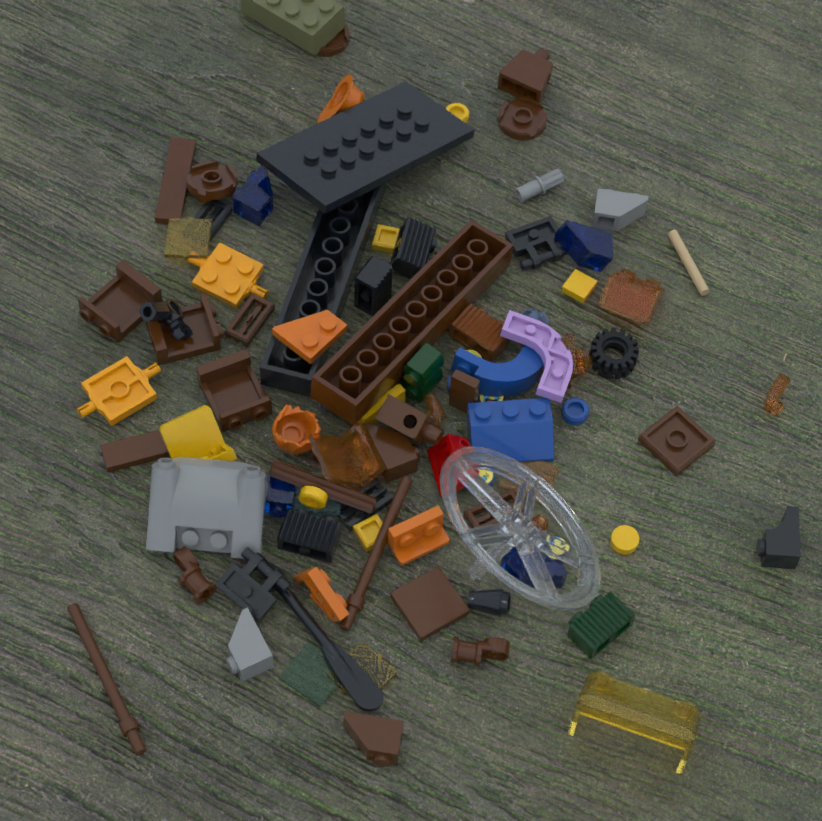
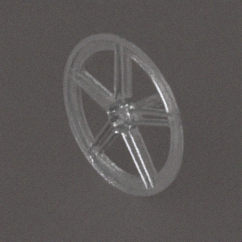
[440,447,601,611]

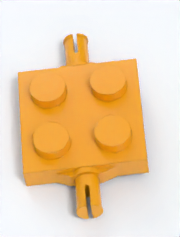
[188,242,269,309]
[76,356,161,426]

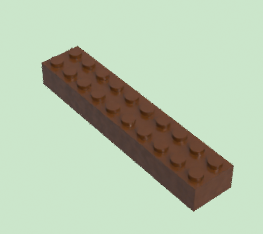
[310,219,514,425]

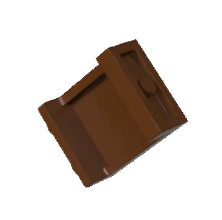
[78,260,163,343]
[145,294,224,365]
[196,349,272,432]

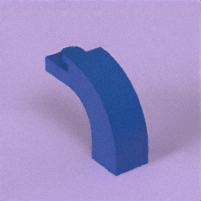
[450,345,544,397]

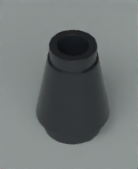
[468,589,511,617]

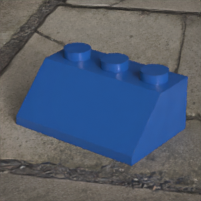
[466,398,554,466]

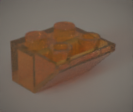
[598,269,665,325]

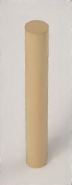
[668,230,710,296]

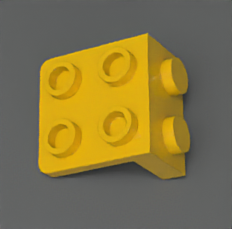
[159,405,237,461]

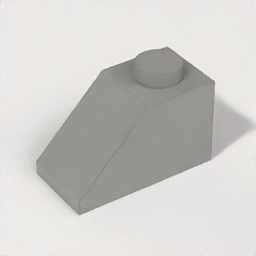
[226,607,274,682]

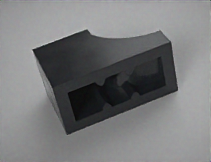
[756,506,801,569]

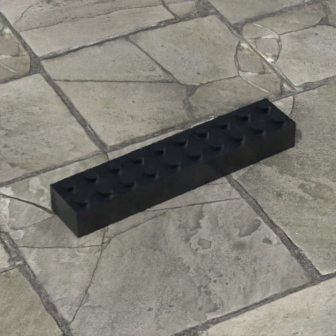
[260,183,386,397]

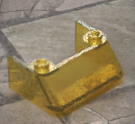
[568,671,701,774]

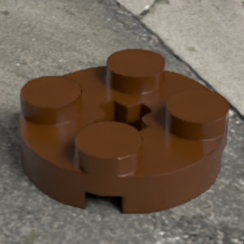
[186,161,238,203]

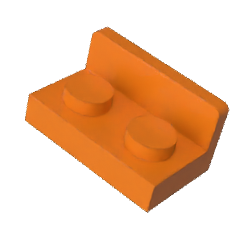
[388,505,450,566]

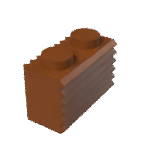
[449,303,510,362]

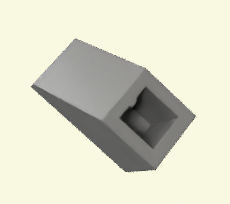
[592,188,649,232]

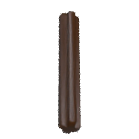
[269,461,377,513]

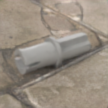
[514,169,564,203]

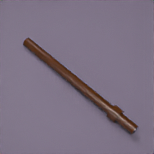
[339,476,412,631]
[67,603,147,756]

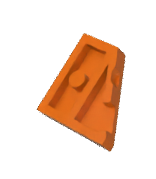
[272,310,347,364]
[293,567,349,622]

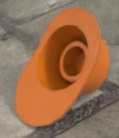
[317,74,365,124]

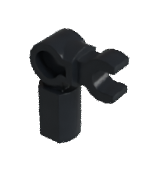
[139,298,193,341]

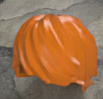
[272,404,321,456]

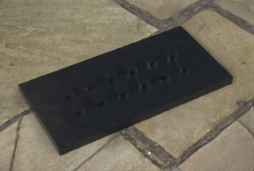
[256,81,475,214]

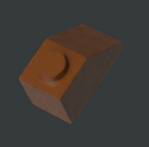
[364,424,420,483]
[344,711,404,767]

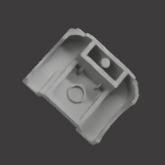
[146,457,268,559]

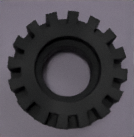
[589,328,639,379]

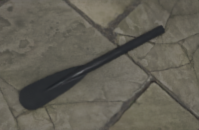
[265,558,384,711]

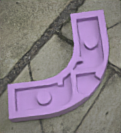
[500,310,573,403]

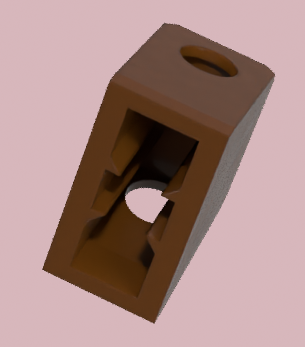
[497,49,553,103]
[375,394,444,445]

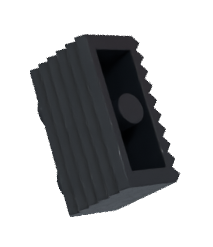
[390,217,437,278]
[354,256,392,317]
[277,509,341,563]

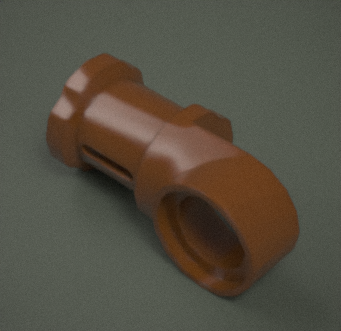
[173,546,217,604]
[451,637,510,667]

